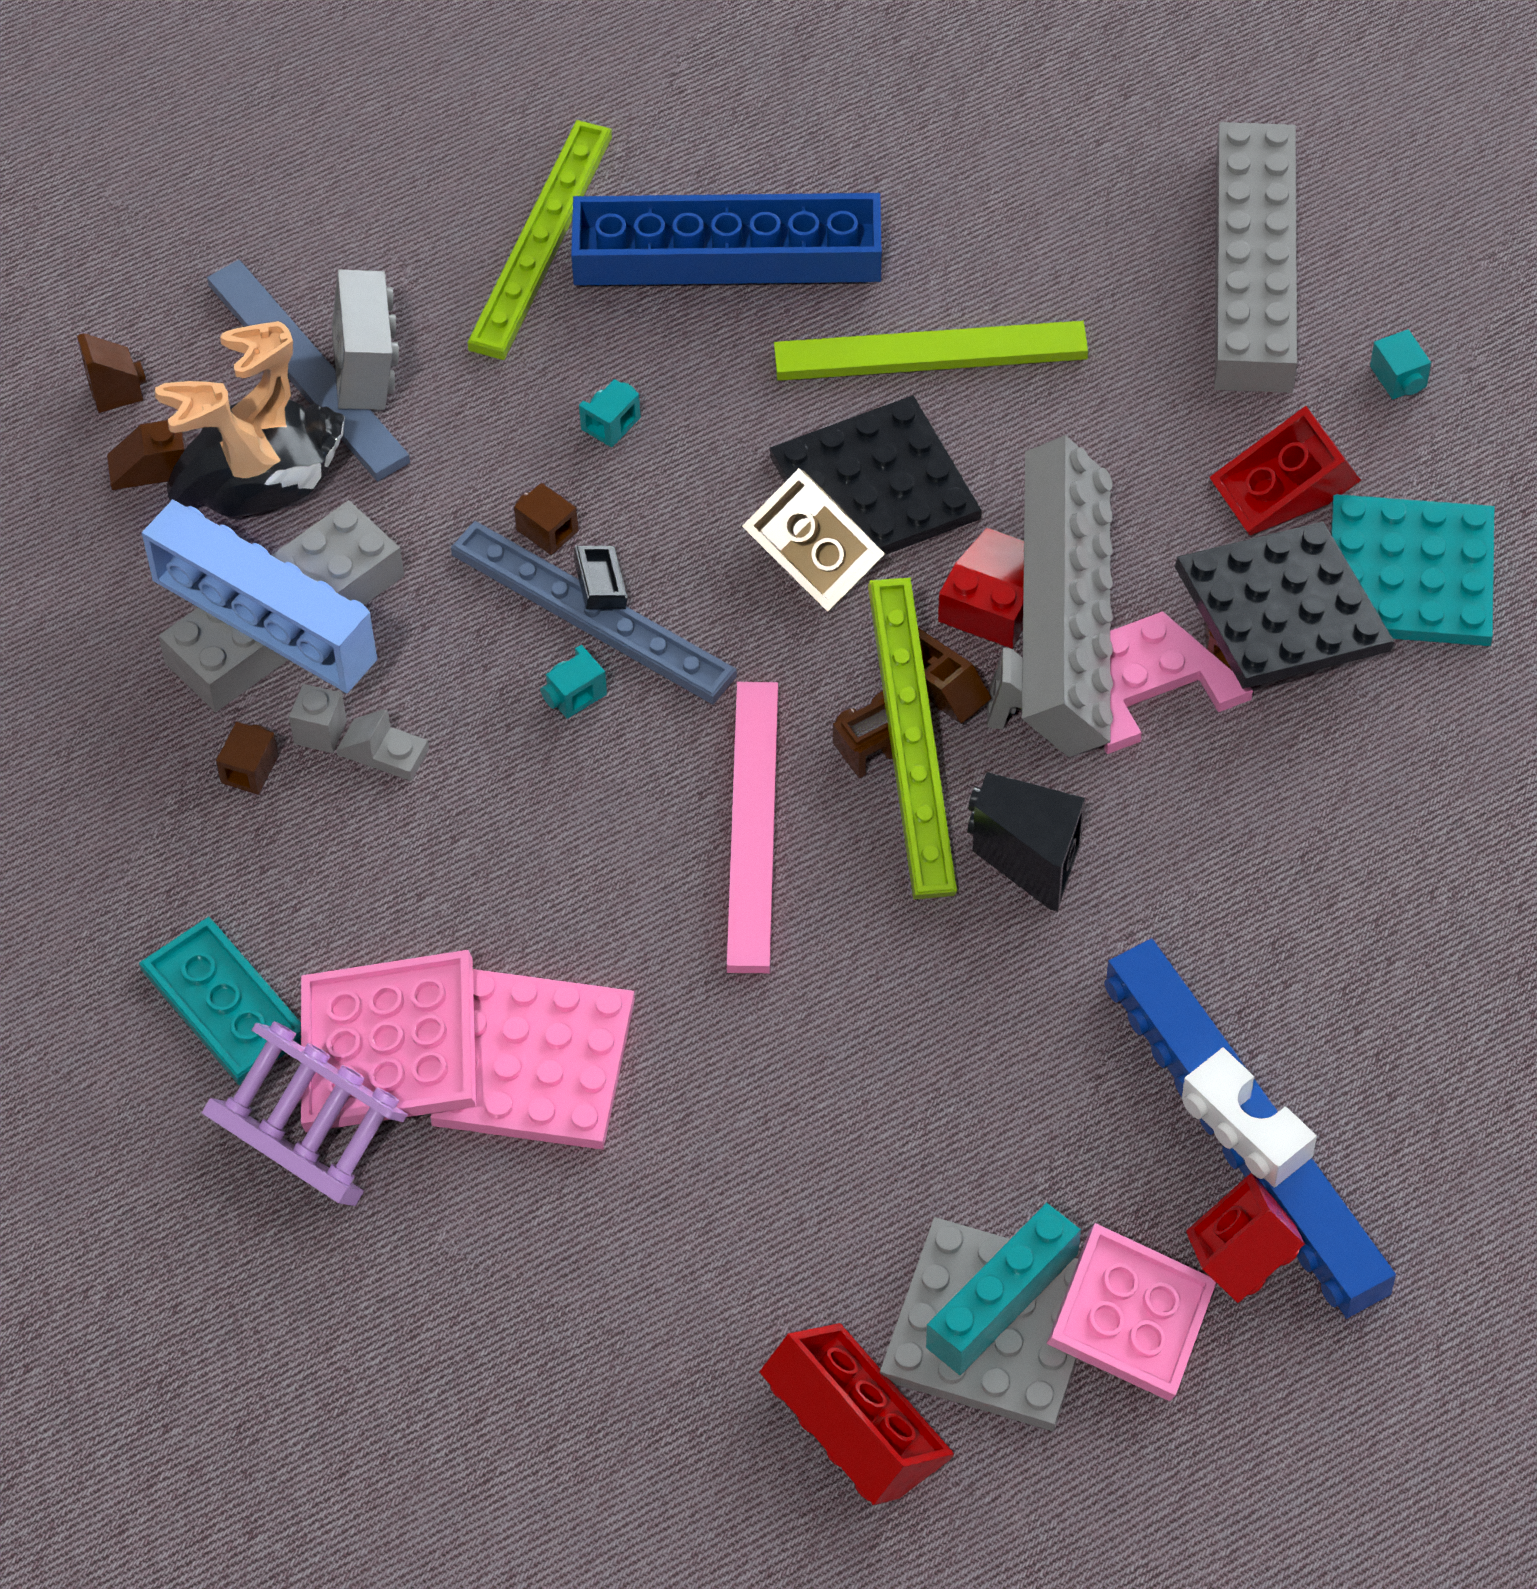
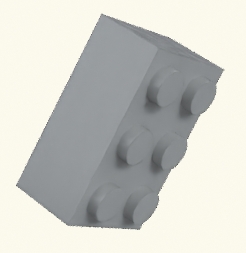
[331,269,399,410]

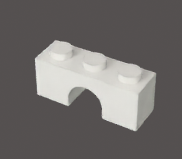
[1182,1047,1317,1188]

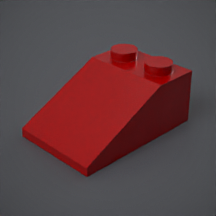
[1209,406,1361,536]
[938,527,1024,649]

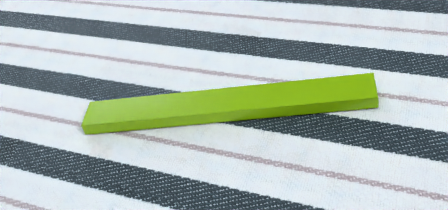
[467,120,612,360]
[774,320,1088,381]
[868,578,957,900]

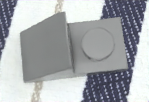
[987,648,1023,729]
[336,709,429,781]

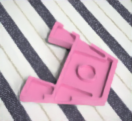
[1104,611,1253,754]

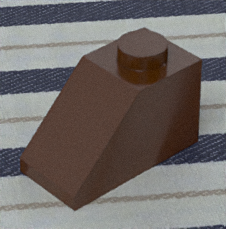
[76,333,147,413]
[107,420,186,490]

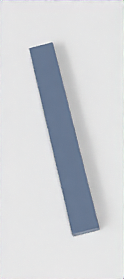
[207,260,410,482]
[451,521,737,705]

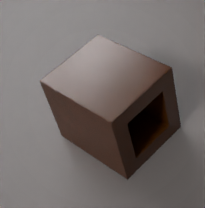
[514,482,579,555]
[216,721,279,795]

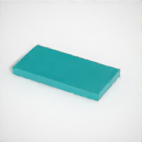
[139,916,301,1085]

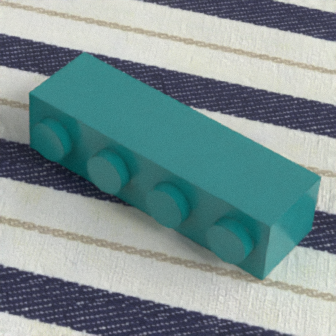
[926,1202,1081,1376]

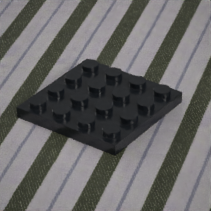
[770,395,981,555]
[1175,521,1394,689]

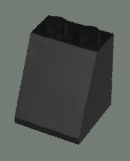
[967,772,1085,912]

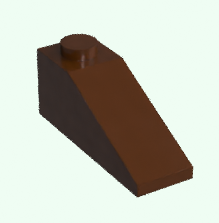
[918,628,992,724]

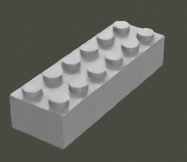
[158,500,404,713]

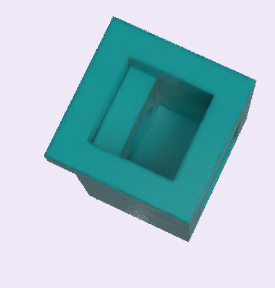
[579,379,641,448]
[540,644,607,719]

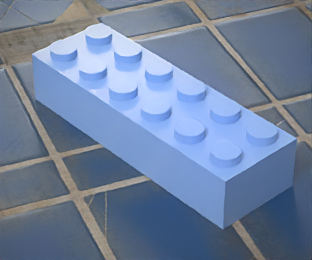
[141,499,377,694]

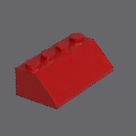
[759,1323,954,1506]

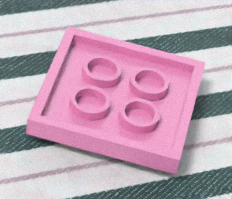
[1046,1223,1216,1401]

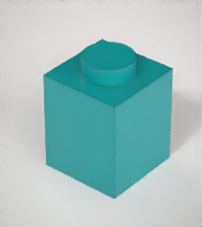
[1370,329,1431,400]

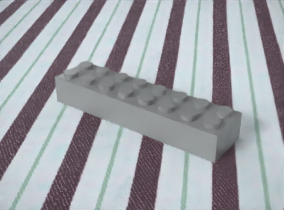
[1214,122,1297,393]
[1022,435,1113,757]

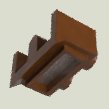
[833,691,893,778]

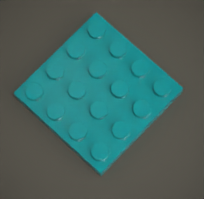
[1331,494,1495,646]

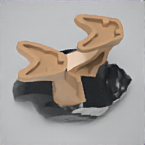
[155,321,345,518]

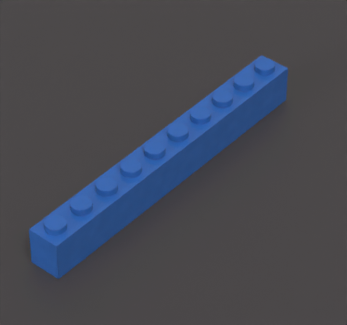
[1104,938,1396,1319]

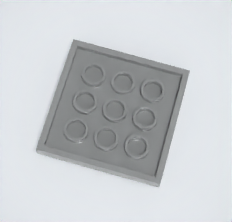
[880,1217,1078,1432]

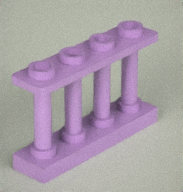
[202,1021,408,1206]

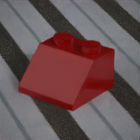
[1186,1173,1305,1303]

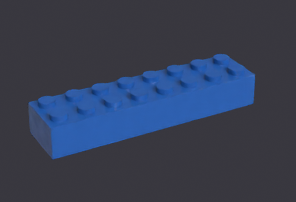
[571,193,882,285]

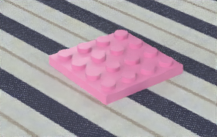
[301,950,476,1132]
[430,969,635,1150]

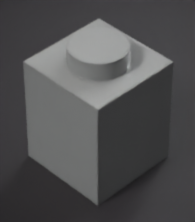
[289,684,347,753]

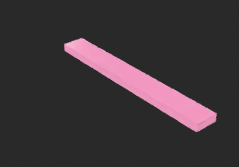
[727,682,778,974]

